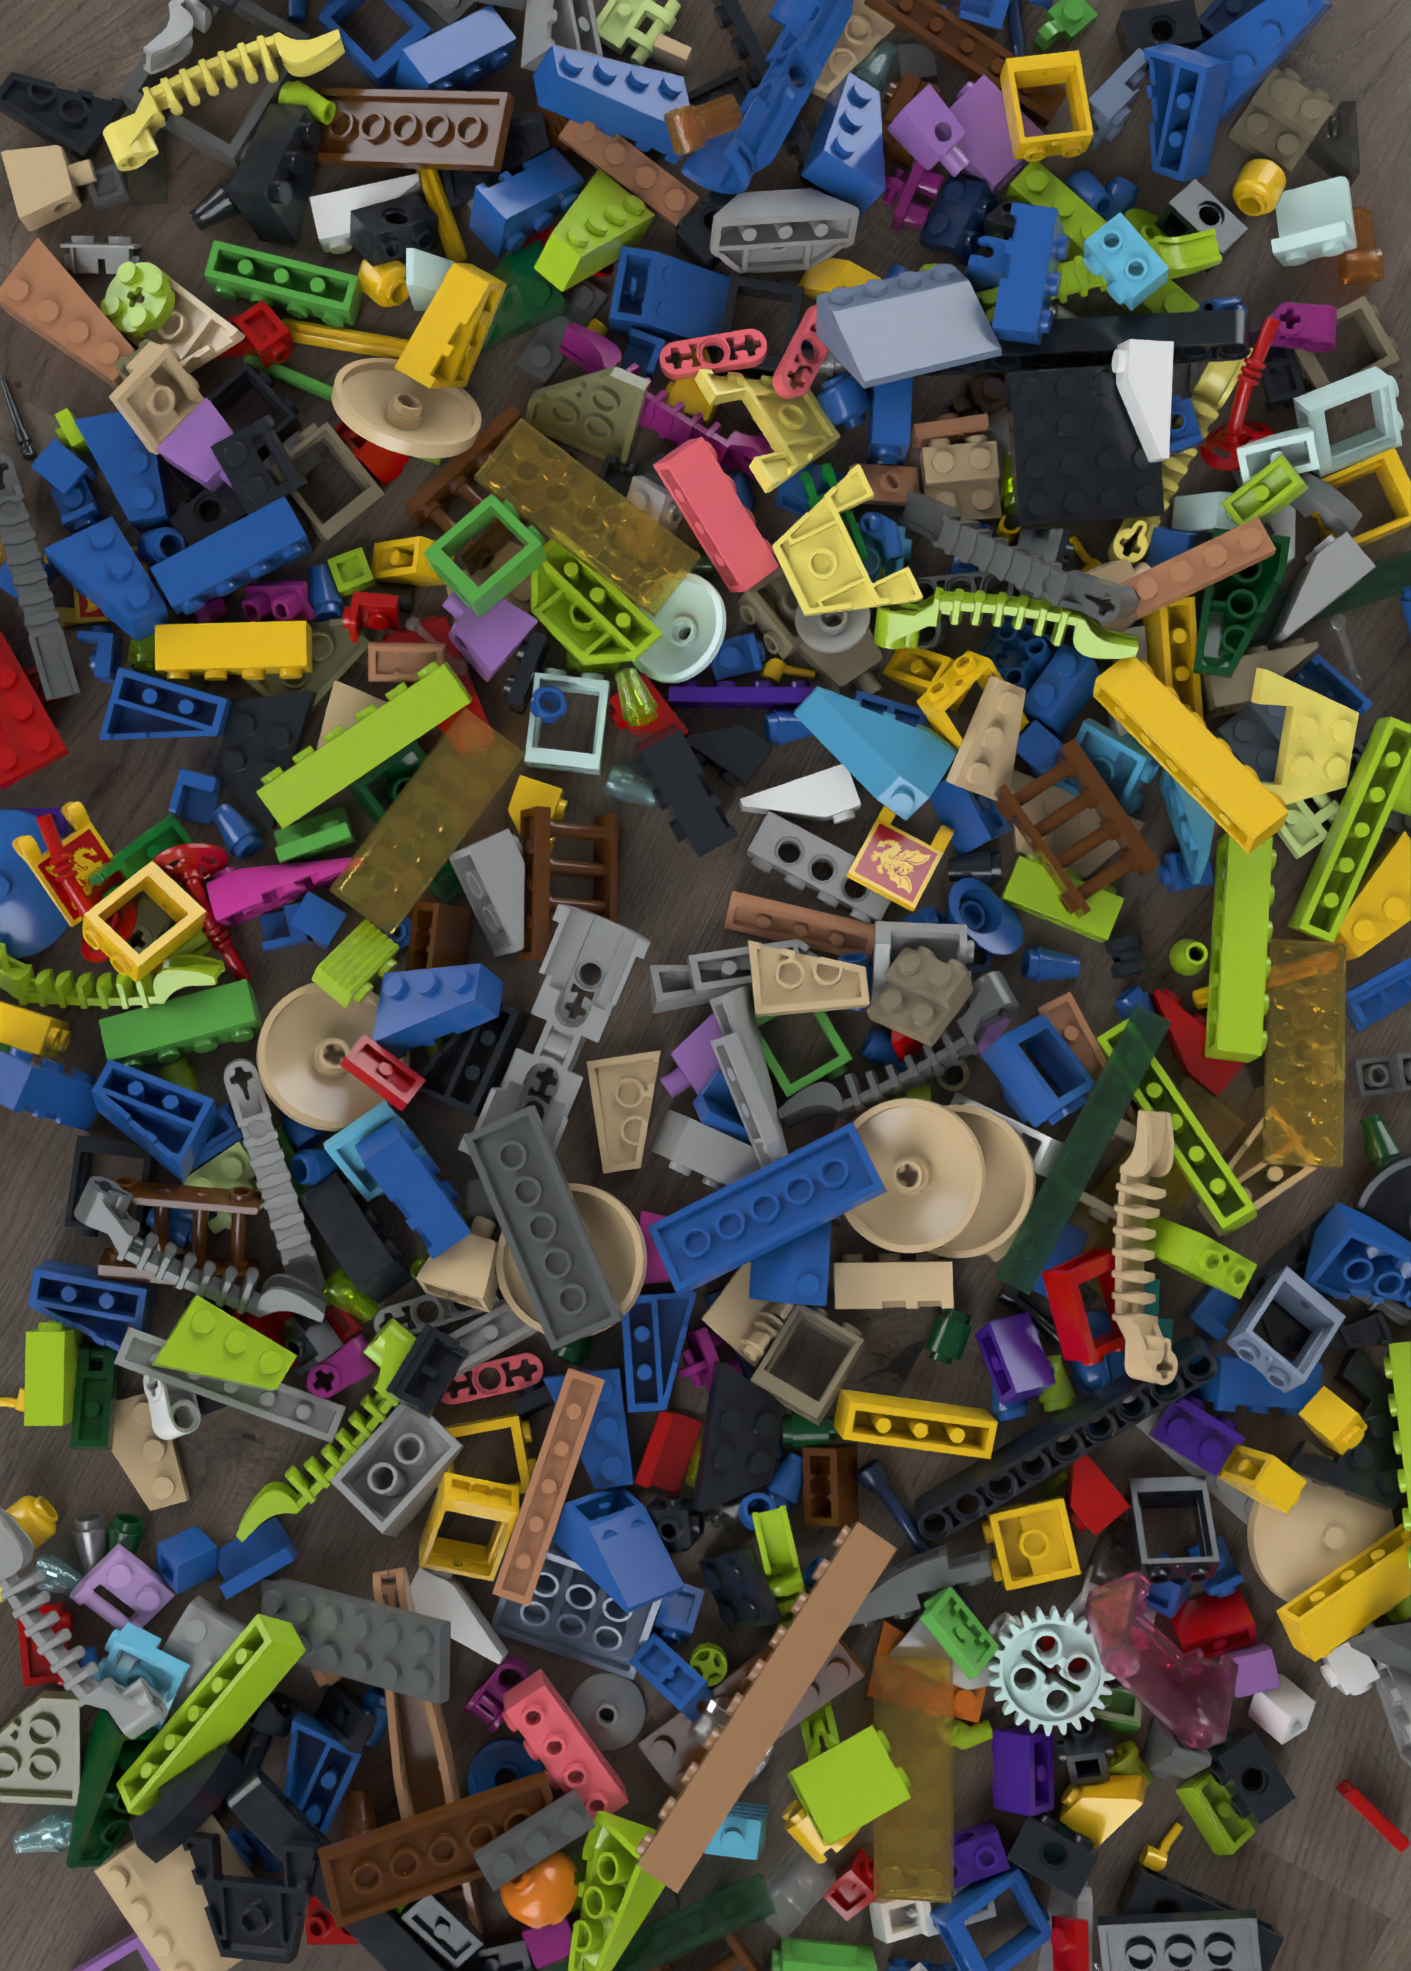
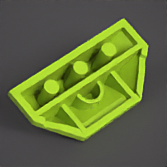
[531,532,663,665]

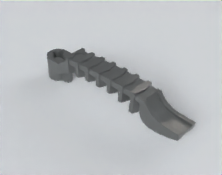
[0,452,80,701]
[898,491,1138,622]
[777,971,1019,1129]
[74,1176,327,1323]

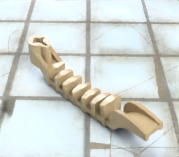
[1112,1110,1178,1385]

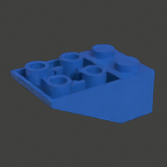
[609,246,730,350]
[975,615,1101,738]
[552,1486,684,1613]

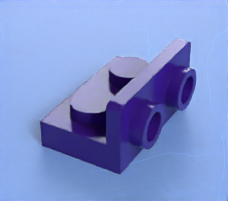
[1148,1394,1245,1477]

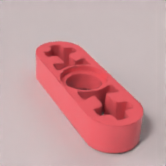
[773,304,829,399]
[660,329,767,380]
[441,1352,544,1405]

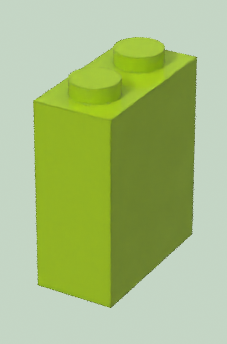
[24,1320,84,1426]
[786,1725,911,1847]

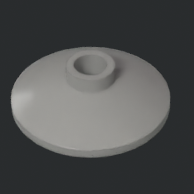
[795,604,870,653]
[569,1672,645,1751]

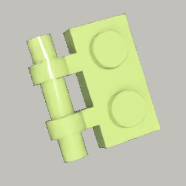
[596,0,681,66]
[1276,793,1340,859]
[181,1139,264,1234]

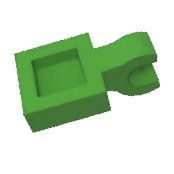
[1034,0,1098,52]

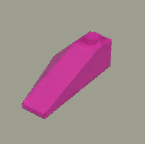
[206,857,367,928]

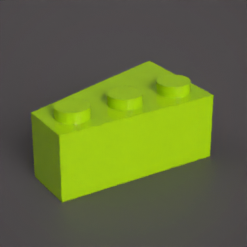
[151,1295,297,1391]

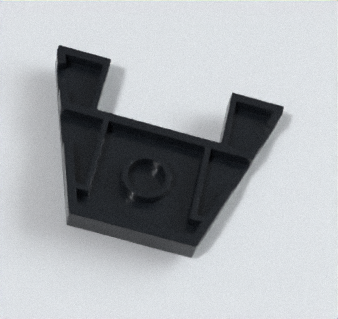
[1246,1205,1395,1352]
[1286,1349,1404,1510]
[182,1832,322,1964]

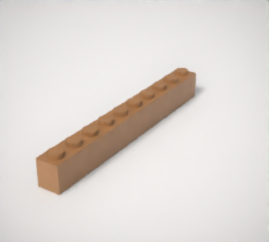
[635,1522,897,1894]

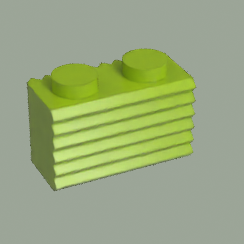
[311,919,399,1009]

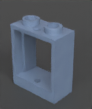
[1226,1266,1346,1393]

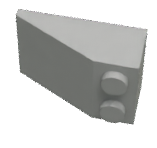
[1266,531,1376,651]
[448,828,525,957]
[330,1403,464,1538]
[162,1595,248,1717]

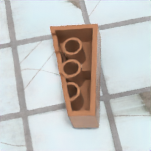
[0,237,135,389]

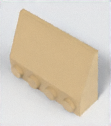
[94,1814,255,1971]

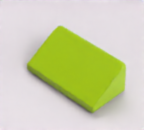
[1221,454,1309,527]
[1176,1768,1256,1856]

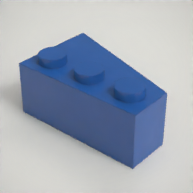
[1144,43,1231,182]
[469,148,584,259]
[99,667,237,740]
[355,1119,471,1259]
[285,1710,367,1836]

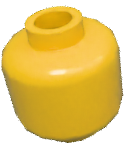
[1232,159,1286,216]
[358,259,410,308]
[5,1495,58,1551]

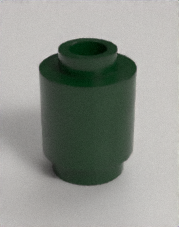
[925,1308,972,1365]
[782,1410,837,1448]

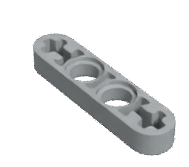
[374,1294,506,1335]

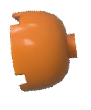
[499,1851,578,1929]

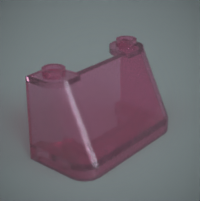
[1085,1571,1239,1749]

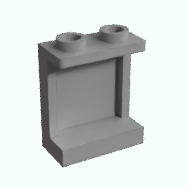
[871,921,974,1004]

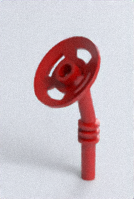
[1200,316,1281,471]
[36,813,138,964]
[152,843,252,981]

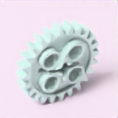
[987,1605,1115,1736]

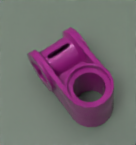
[1261,302,1337,353]
[307,1334,380,1398]
[462,1654,530,1733]

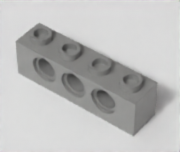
[747,811,891,923]

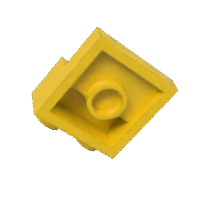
[981,1496,1081,1591]

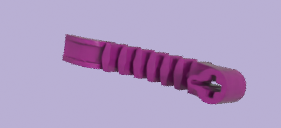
[558,322,775,481]

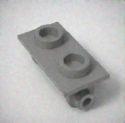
[60,235,142,274]

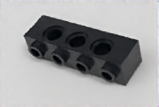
[1117,1861,1284,1971]

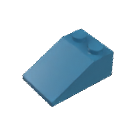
[1158,768,1215,885]

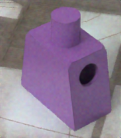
[886,84,971,177]
[156,398,234,492]
[442,592,538,682]
[660,1013,723,1098]

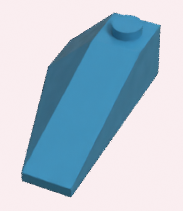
[794,686,958,821]

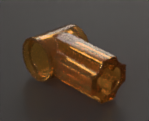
[663,94,743,155]
[1338,207,1384,285]

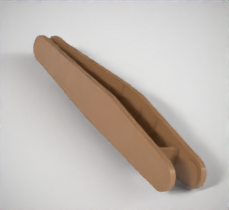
[373,1567,483,1935]

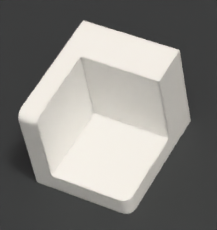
[1248,1674,1316,1745]

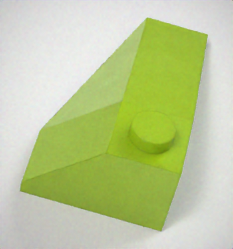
[568,1810,666,1971]

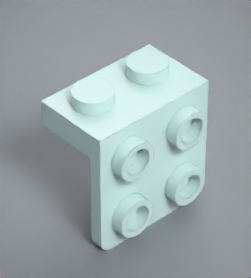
[1271,176,1357,267]

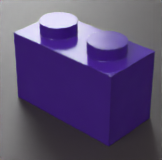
[975,1312,1056,1405]
[991,1724,1054,1817]

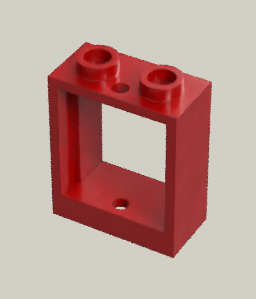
[1041,1247,1126,1366]

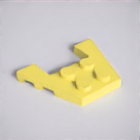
[694,369,841,493]
[772,464,923,617]
[1251,668,1359,805]

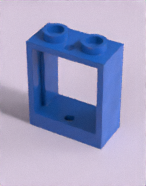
[317,0,432,89]
[867,377,913,466]
[980,1013,1098,1128]
[930,1864,1052,1971]

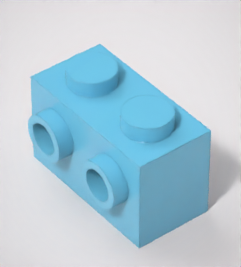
[1082,212,1169,311]

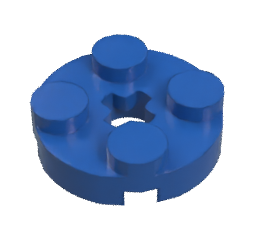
[468,1737,545,1796]

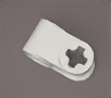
[143,1375,201,1440]

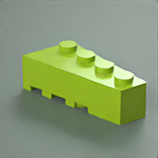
[534,169,655,292]

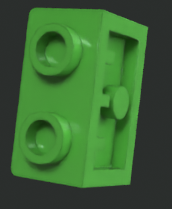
[274,807,357,864]
[920,1586,999,1680]

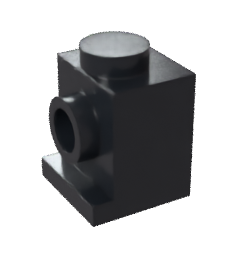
[279,1313,344,1376]

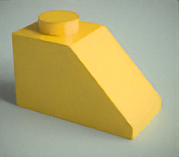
[797,258,881,301]
[371,536,454,587]
[882,647,973,712]
[1298,1386,1368,1455]
[1217,1444,1307,1514]
[1059,1774,1148,1848]

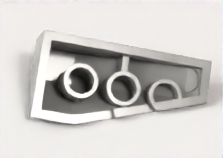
[1358,1622,1411,1767]

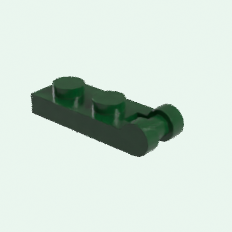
[70,1343,119,1450]

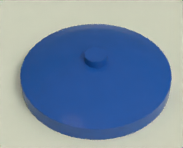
[0,809,70,959]

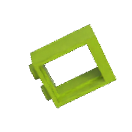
[1145,1216,1257,1299]

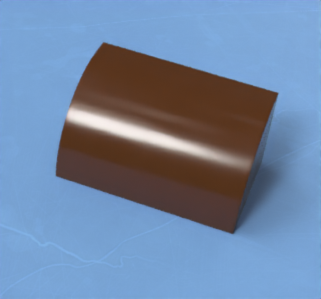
[406,902,472,971]
[802,1444,859,1527]

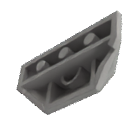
[710,188,860,274]

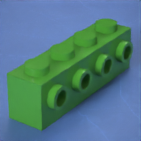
[204,240,364,327]
[99,979,262,1071]

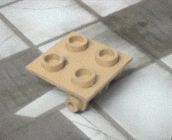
[701,1262,796,1367]

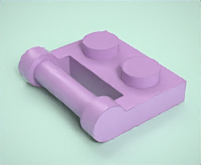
[70,1543,176,1631]

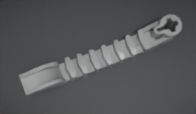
[143,0,219,75]
[224,1058,332,1306]
[0,1507,168,1739]

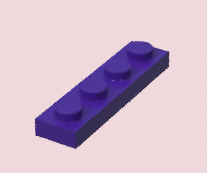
[669,681,816,709]

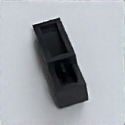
[128,1744,245,1864]

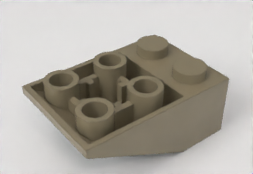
[1200,638,1319,720]

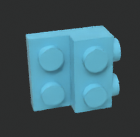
[323,1100,427,1202]
[94,1622,190,1730]

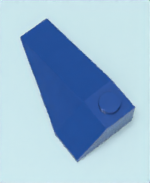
[749,1148,831,1306]
[1303,1202,1411,1307]

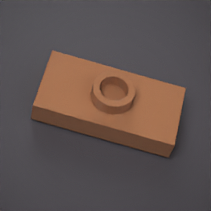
[911,413,989,448]
[849,463,920,506]
[368,642,445,682]

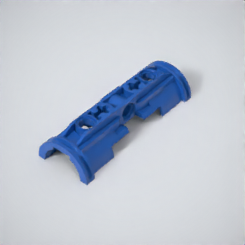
[680,0,853,194]

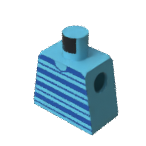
[704,1802,770,1860]

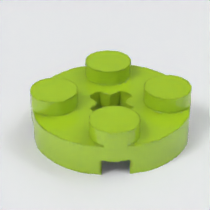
[101,261,175,338]

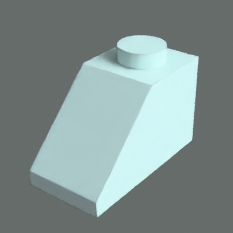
[406,248,455,311]
[1236,426,1320,485]
[1170,491,1238,538]

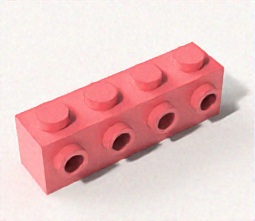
[653,437,780,593]
[501,1669,629,1821]

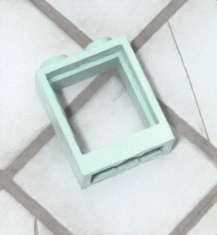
[1293,366,1404,478]
[524,668,611,775]

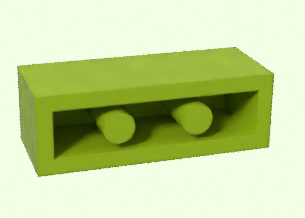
[1000,854,1125,943]

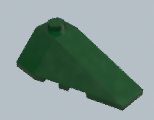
[479,240,572,355]
[1193,528,1290,678]
[347,740,463,904]
[66,1708,169,1868]

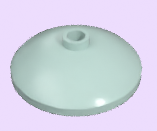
[632,572,726,683]

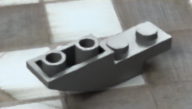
[848,1545,992,1629]

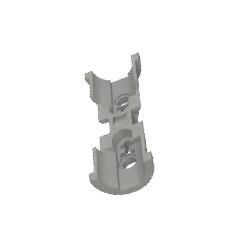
[458,904,651,1155]

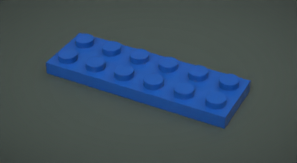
[648,1122,887,1297]

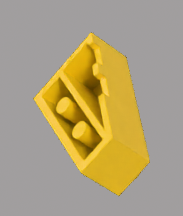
[394,263,507,389]
[1334,831,1411,961]

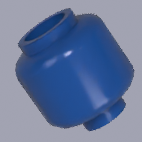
[817,371,871,430]

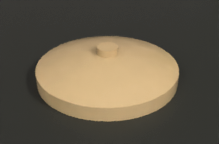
[331,358,482,458]
[256,983,410,1131]
[844,1098,986,1253]
[927,1104,1036,1258]
[496,1183,647,1337]
[1247,1456,1395,1602]

